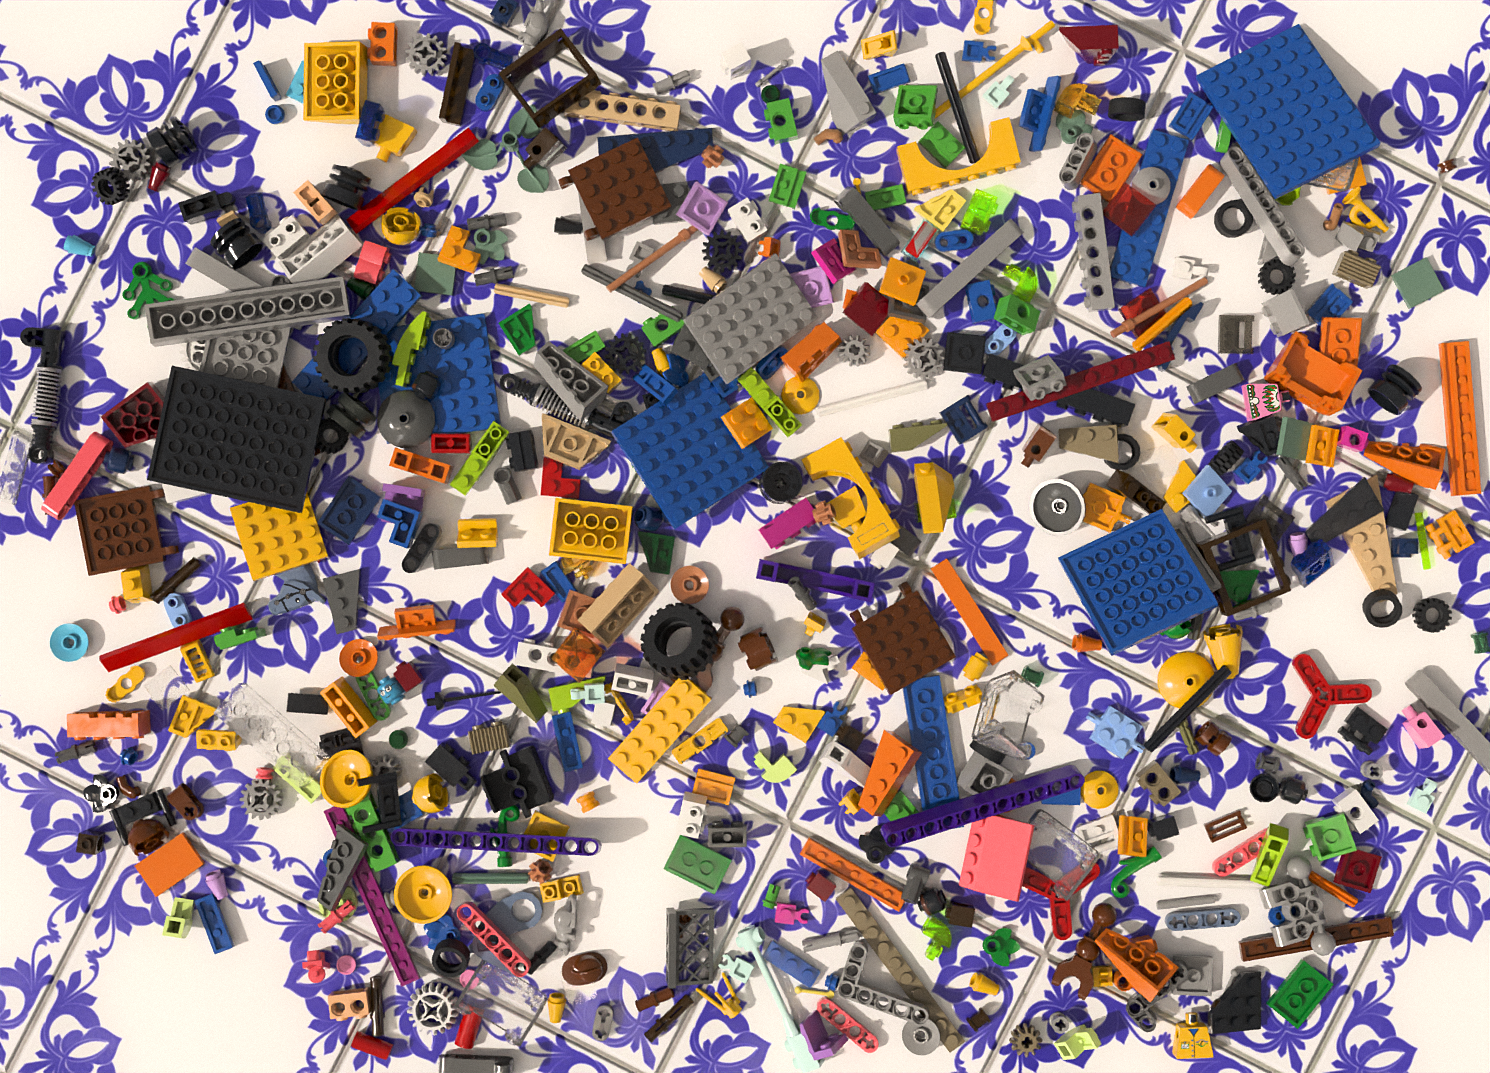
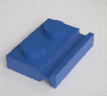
[1169,92,1213,141]
[1305,283,1353,327]
[376,790,424,833]

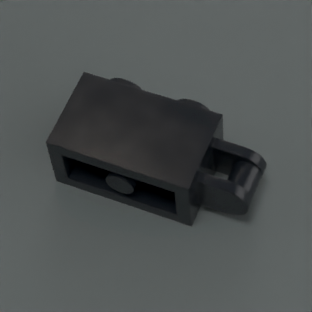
[178,190,236,225]
[425,742,477,791]

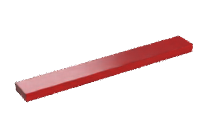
[346,127,479,234]
[99,603,253,673]

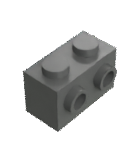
[708,821,747,848]

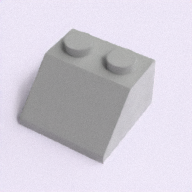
[1261,288,1310,337]
[956,751,1014,795]

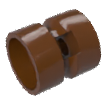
[1194,720,1232,756]

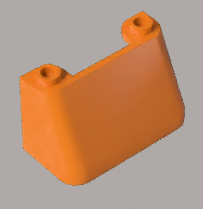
[1264,331,1363,416]

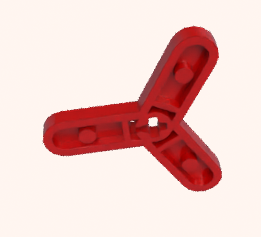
[1292,653,1372,739]
[1022,860,1100,940]

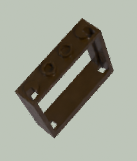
[499,28,602,128]
[1195,518,1291,616]

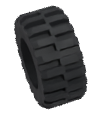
[313,318,393,393]
[640,602,718,680]

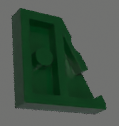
[638,531,675,575]

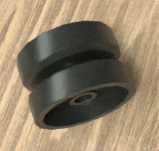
[326,392,377,439]

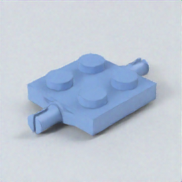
[1086,706,1145,759]

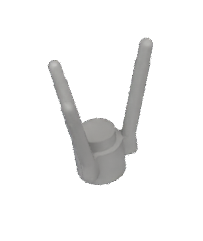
[1180,504,1217,548]

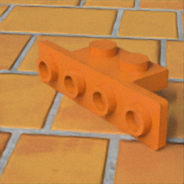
[377,605,456,640]

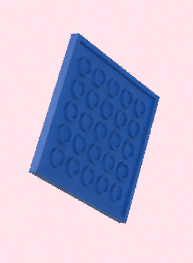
[378,314,501,444]
[611,373,769,530]
[1058,509,1218,656]

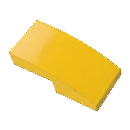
[539,874,584,903]

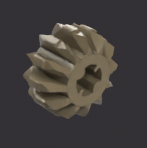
[1009,1023,1042,1057]

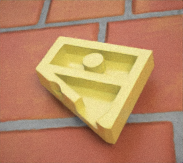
[914,189,967,232]

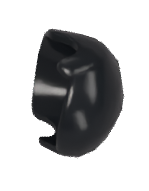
[1249,773,1280,803]

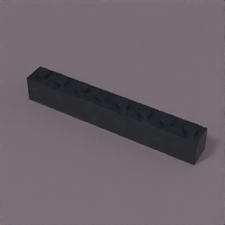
[980,353,1135,429]

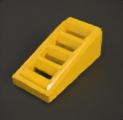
[180,639,215,683]

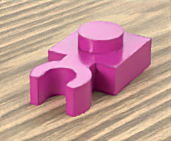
[775,902,809,925]

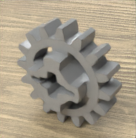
[405,33,448,77]
[109,139,153,182]
[902,337,944,380]
[239,779,283,820]

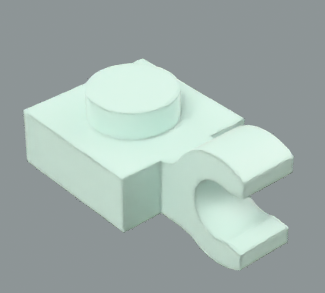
[982,75,1015,109]
[571,682,605,704]
[1407,778,1438,814]

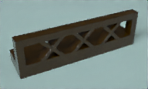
[439,42,477,126]

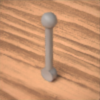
[755,60,788,87]

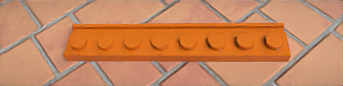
[1438,341,1481,496]

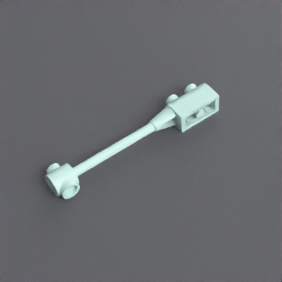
[736,925,825,1073]

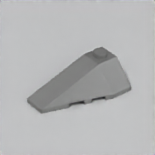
[821,50,876,136]

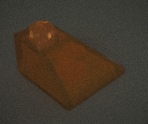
[551,627,605,683]

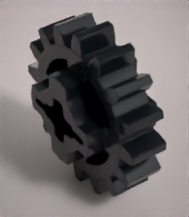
[702,230,743,273]
[605,333,646,375]

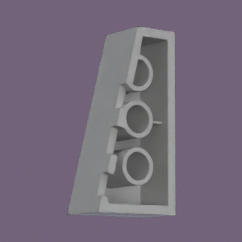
[533,341,609,422]

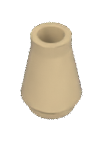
[699,266,727,294]

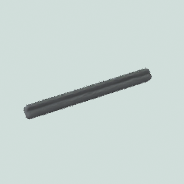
[581,264,683,322]

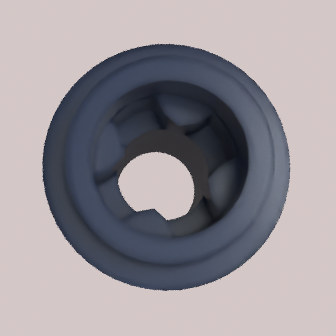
[1170,765,1200,784]

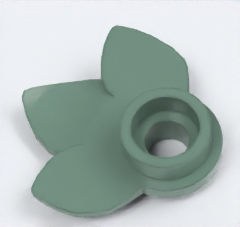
[1056,110,1093,144]
[474,228,508,265]

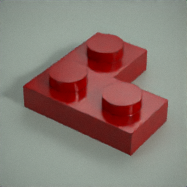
[541,457,581,499]
[501,567,556,608]

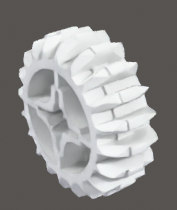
[407,982,460,1036]

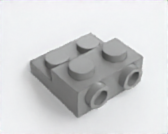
[1013,355,1066,401]

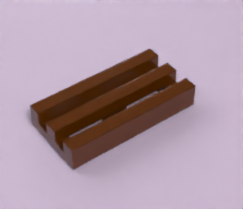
[1203,810,1247,843]

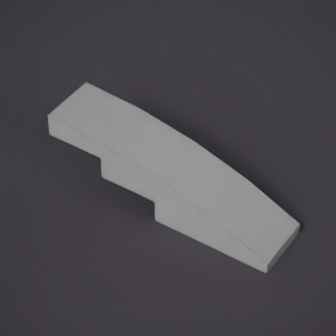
[578,193,607,264]

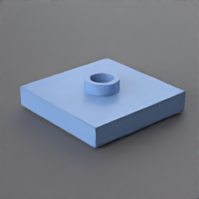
[1182,465,1232,519]

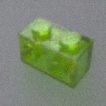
[960,188,999,236]

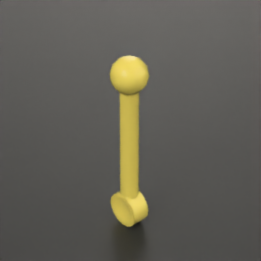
[795,986,834,999]

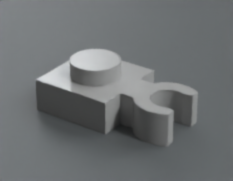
[626,241,655,278]

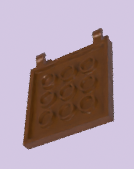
[558,137,671,241]
[74,486,179,576]
[849,581,956,695]

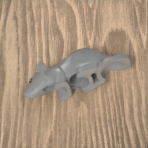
[518,0,549,58]
[554,894,577,956]

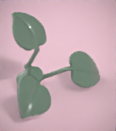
[462,104,549,193]

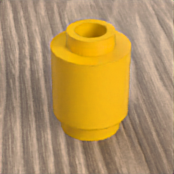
[963,652,989,681]

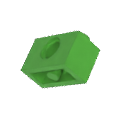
[763,98,798,145]
[994,294,1040,335]
[641,306,684,348]

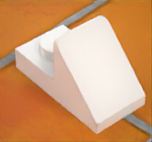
[801,655,840,684]

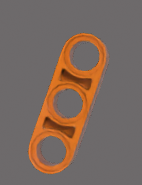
[1175,164,1225,219]

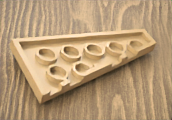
[1325,475,1397,603]

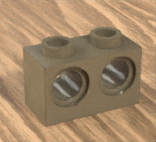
[1136,760,1181,807]

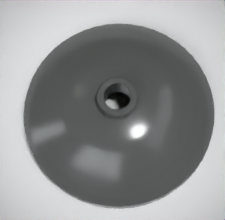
[377,391,435,448]
[1029,478,1086,536]

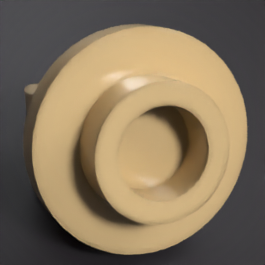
[414,186,434,207]

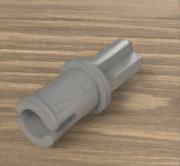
[652,70,691,95]
[1233,600,1272,621]

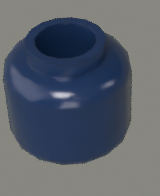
[104,447,135,474]
[634,505,663,532]

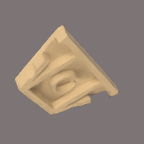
[541,413,611,470]

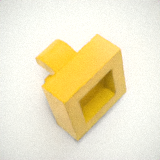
[804,611,826,636]
[839,788,861,815]
[1091,965,1113,987]

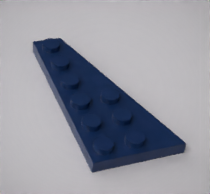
[597,128,713,173]

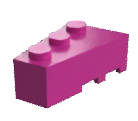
[758,498,817,550]

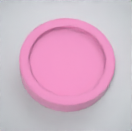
[336,955,356,975]
[460,969,479,989]

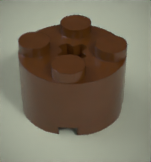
[738,627,778,671]

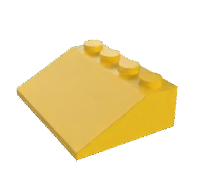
[303,41,368,124]
[549,498,633,564]

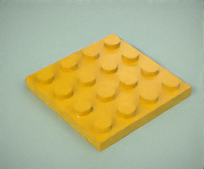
[230,491,329,581]

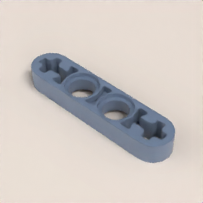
[1164,907,1241,931]

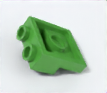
[893,85,938,130]
[214,625,267,650]
[1303,812,1357,862]

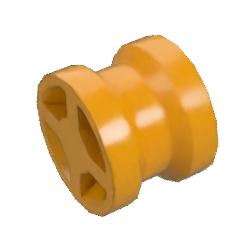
[576,790,600,813]

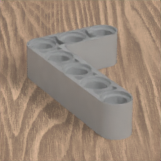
[838,941,929,1025]

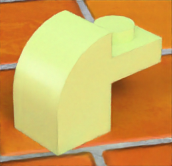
[754,750,797,783]
[162,897,195,939]
[1054,1025,1101,1060]

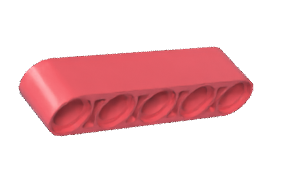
[41,431,113,520]
[457,901,531,977]

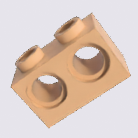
[293,180,338,226]
[328,987,371,1021]

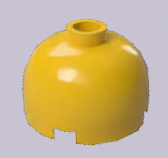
[381,207,420,245]
[412,773,449,813]

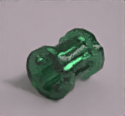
[1470,631,1490,654]
[1020,665,1044,688]

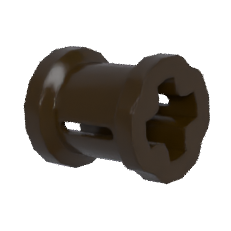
[966,1007,991,1033]

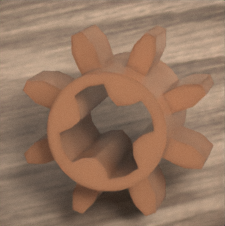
[701,145,725,168]
[812,500,836,526]
[528,859,553,884]

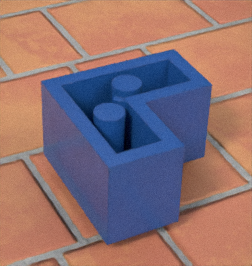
[377,499,424,549]

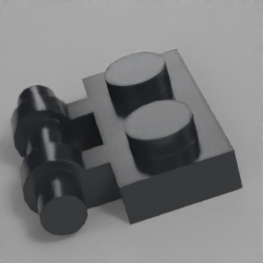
[1337,706,1388,755]

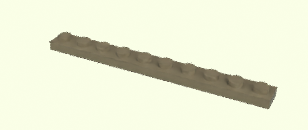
[835,887,965,1053]

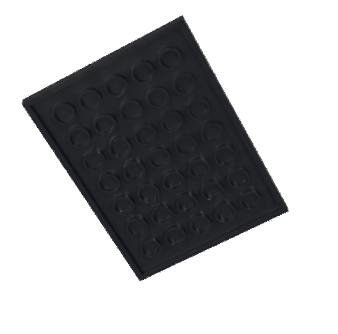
[147,365,327,513]

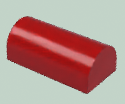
[431,434,472,454]
[454,1005,485,1049]
[351,1031,394,1060]

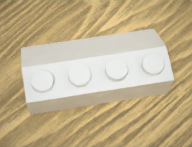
[278,214,362,284]

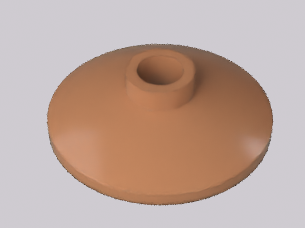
[671,566,709,604]

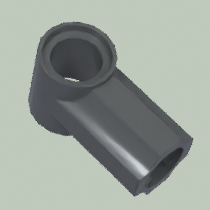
[493,467,523,505]
[900,863,930,905]

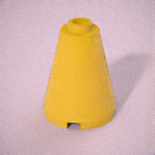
[1203,624,1243,679]

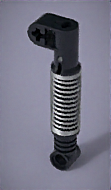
[20,327,64,465]
[499,373,634,439]

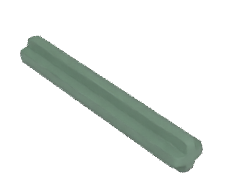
[452,873,529,884]

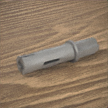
[802,929,859,953]

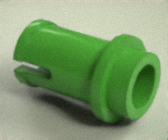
[762,883,781,909]

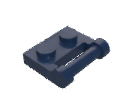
[939,395,988,445]

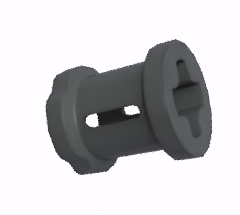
[724,723,749,748]
[1255,753,1280,774]

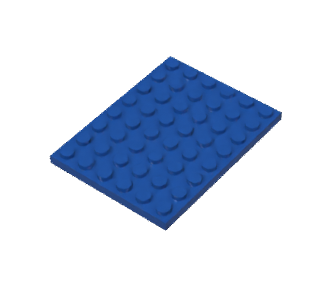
[1196,24,1381,199]

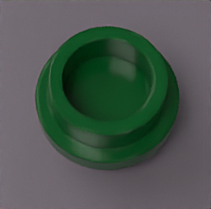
[761,85,780,103]
[389,730,408,749]

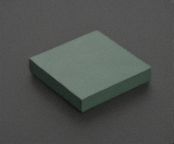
[414,252,457,296]
[1391,257,1444,309]
[1276,417,1313,461]

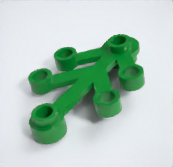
[122,262,175,328]

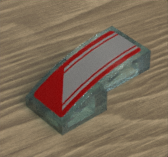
[901,219,939,263]

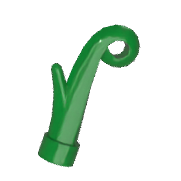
[490,805,520,867]
[1111,845,1162,898]

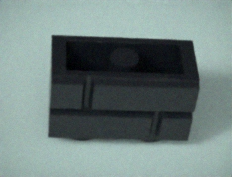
[506,430,539,472]

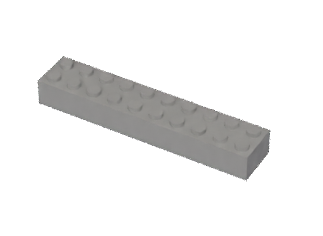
[144,277,351,347]

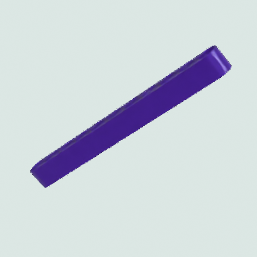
[880,765,1085,847]
[391,828,602,856]

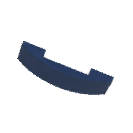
[1158,302,1204,372]

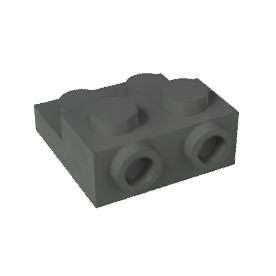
[670,323,712,369]

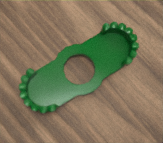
[810,207,855,230]

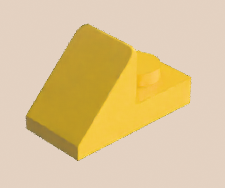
[861,30,898,60]

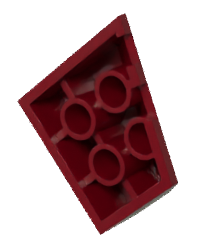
[1059,25,1119,66]
[101,382,165,448]

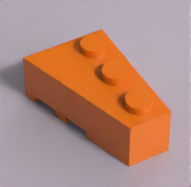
[781,322,842,382]

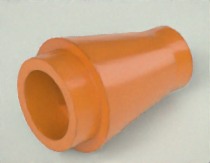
[1072,633,1102,652]

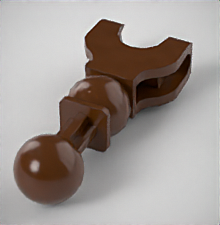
[671,607,745,692]
[1051,902,1117,1000]

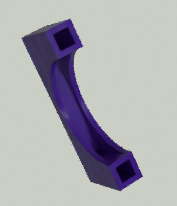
[756,559,875,602]

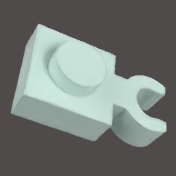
[718,954,755,984]

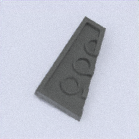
[317,824,369,911]

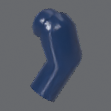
[1360,780,1379,809]

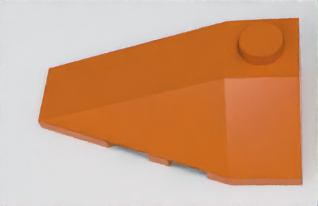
[1363,441,1446,490]
[1095,928,1179,1002]

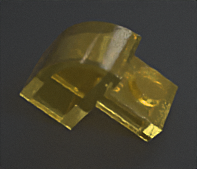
[1054,83,1102,119]

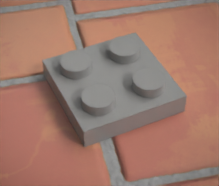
[1171,955,1213,996]

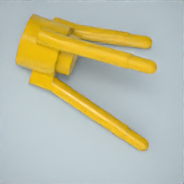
[696,972,742,1019]

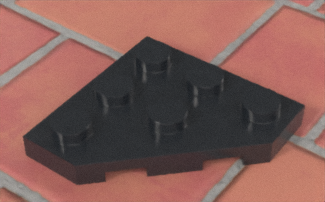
[1208,970,1261,1034]

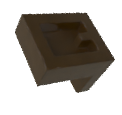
[835,723,866,752]

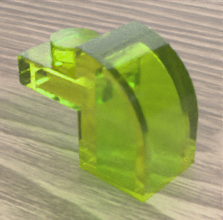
[1001,264,1038,303]
[921,915,952,961]

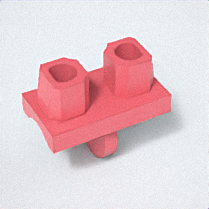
[302,950,330,983]

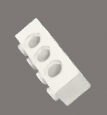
[515,638,596,678]

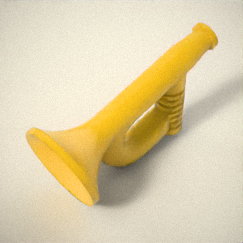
[1342,186,1389,233]

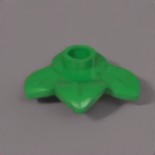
[796,647,832,670]
[982,928,1021,966]

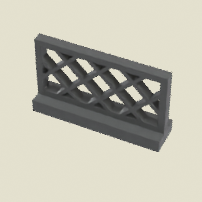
[666,907,714,989]

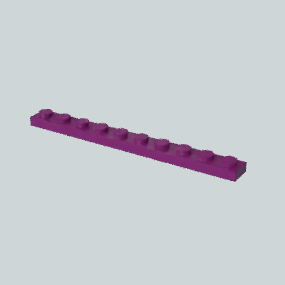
[323,806,420,987]

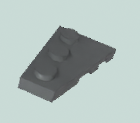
[323,569,361,634]

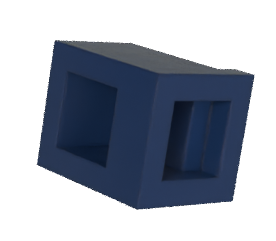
[490,0,520,28]
[1391,538,1418,558]

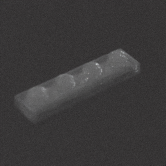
[0,426,36,505]

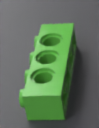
[346,790,400,872]

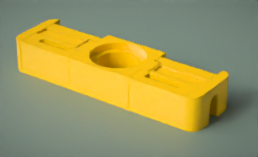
[672,717,728,764]

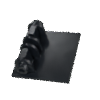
[319,728,365,762]

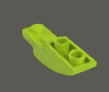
[392,311,432,388]
[737,367,802,437]
[449,421,509,496]

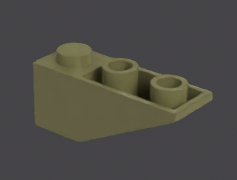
[888,420,947,453]
[493,663,548,723]

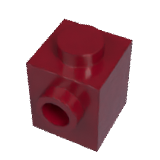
[393,661,425,692]
[806,870,837,902]

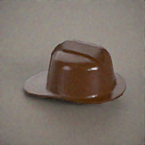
[562,952,607,986]

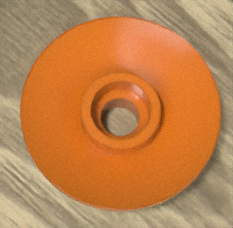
[339,639,378,677]

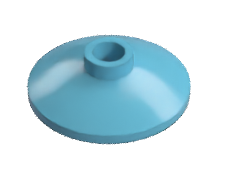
[50,623,89,662]

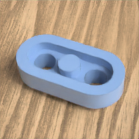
[984,324,1016,356]
[164,593,192,628]

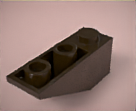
[1106,469,1166,515]

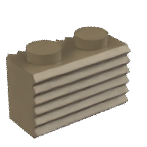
[1332,250,1381,289]
[468,720,512,754]

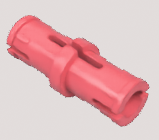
[318,899,356,934]

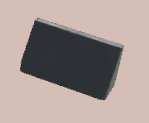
[1385,492,1419,531]

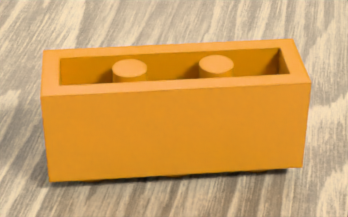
[320,676,378,738]

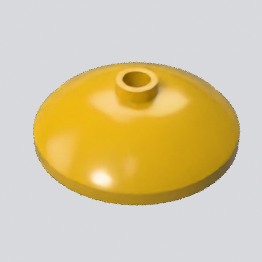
[1157,652,1214,708]
[320,750,373,808]
[394,865,452,924]

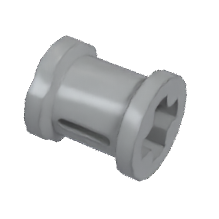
[1360,761,1383,780]
[1049,1012,1069,1034]

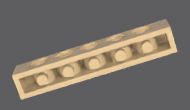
[563,89,681,131]

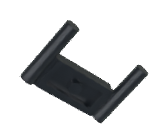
[1205,506,1256,572]
[357,771,402,834]
[109,789,177,846]

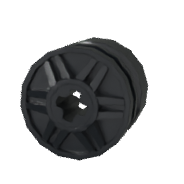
[146,116,198,168]
[322,164,372,211]
[210,218,264,270]
[1368,364,1422,415]
[759,462,803,504]

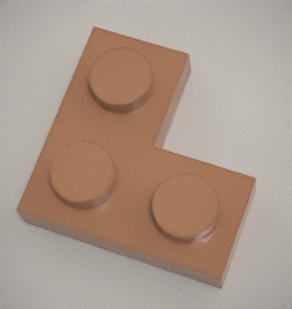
[838,229,882,269]

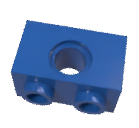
[965,280,998,324]

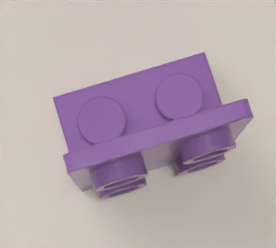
[381,483,425,526]
[800,1010,848,1061]

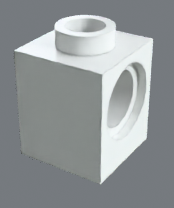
[591,701,616,730]

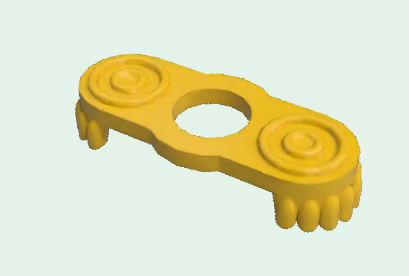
[973,0,993,35]
[105,666,145,702]
[604,682,634,725]

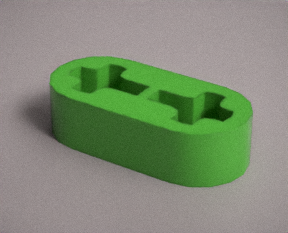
[1215,119,1231,153]

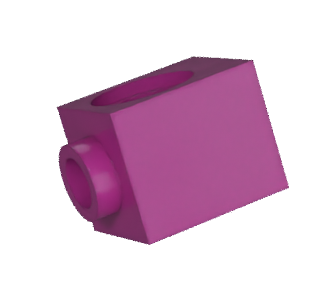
[1337,426,1369,452]

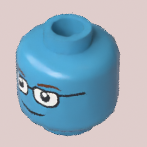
[377,676,406,705]

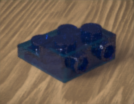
[355,100,385,147]
[1291,539,1334,588]

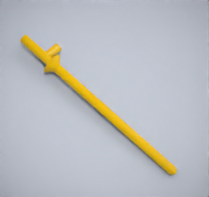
[935,20,1055,119]

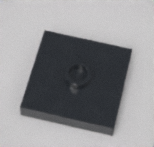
[943,332,986,375]

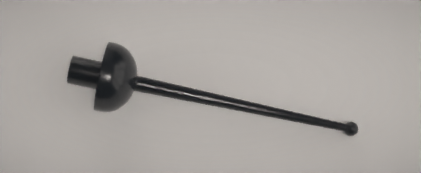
[427,691,501,711]

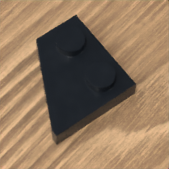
[1237,414,1280,456]

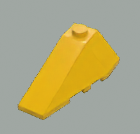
[914,462,955,534]

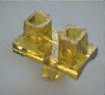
[561,557,593,580]

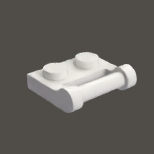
[1076,814,1119,859]

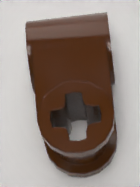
[167,783,204,820]

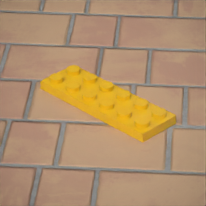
[608,678,712,784]

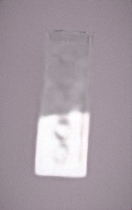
[213,683,331,788]

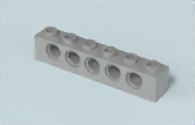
[1072,193,1115,313]

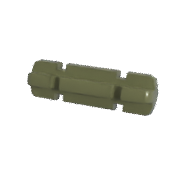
[1178,719,1199,755]

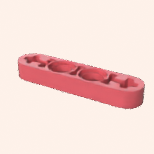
[1212,828,1267,877]
[817,997,879,1053]

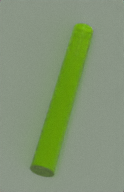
[1414,512,1431,570]

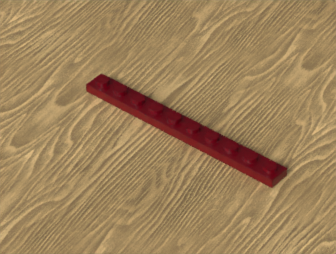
[986,341,1175,422]

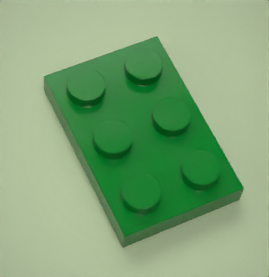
[663,835,732,895]
[1266,959,1334,1029]

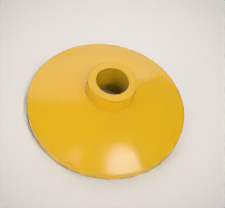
[781,377,819,414]
[1081,770,1118,809]

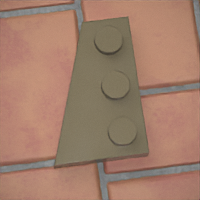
[1058,425,1119,464]

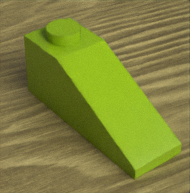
[548,675,607,714]
[1250,823,1289,887]

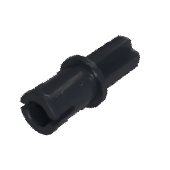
[523,941,557,975]

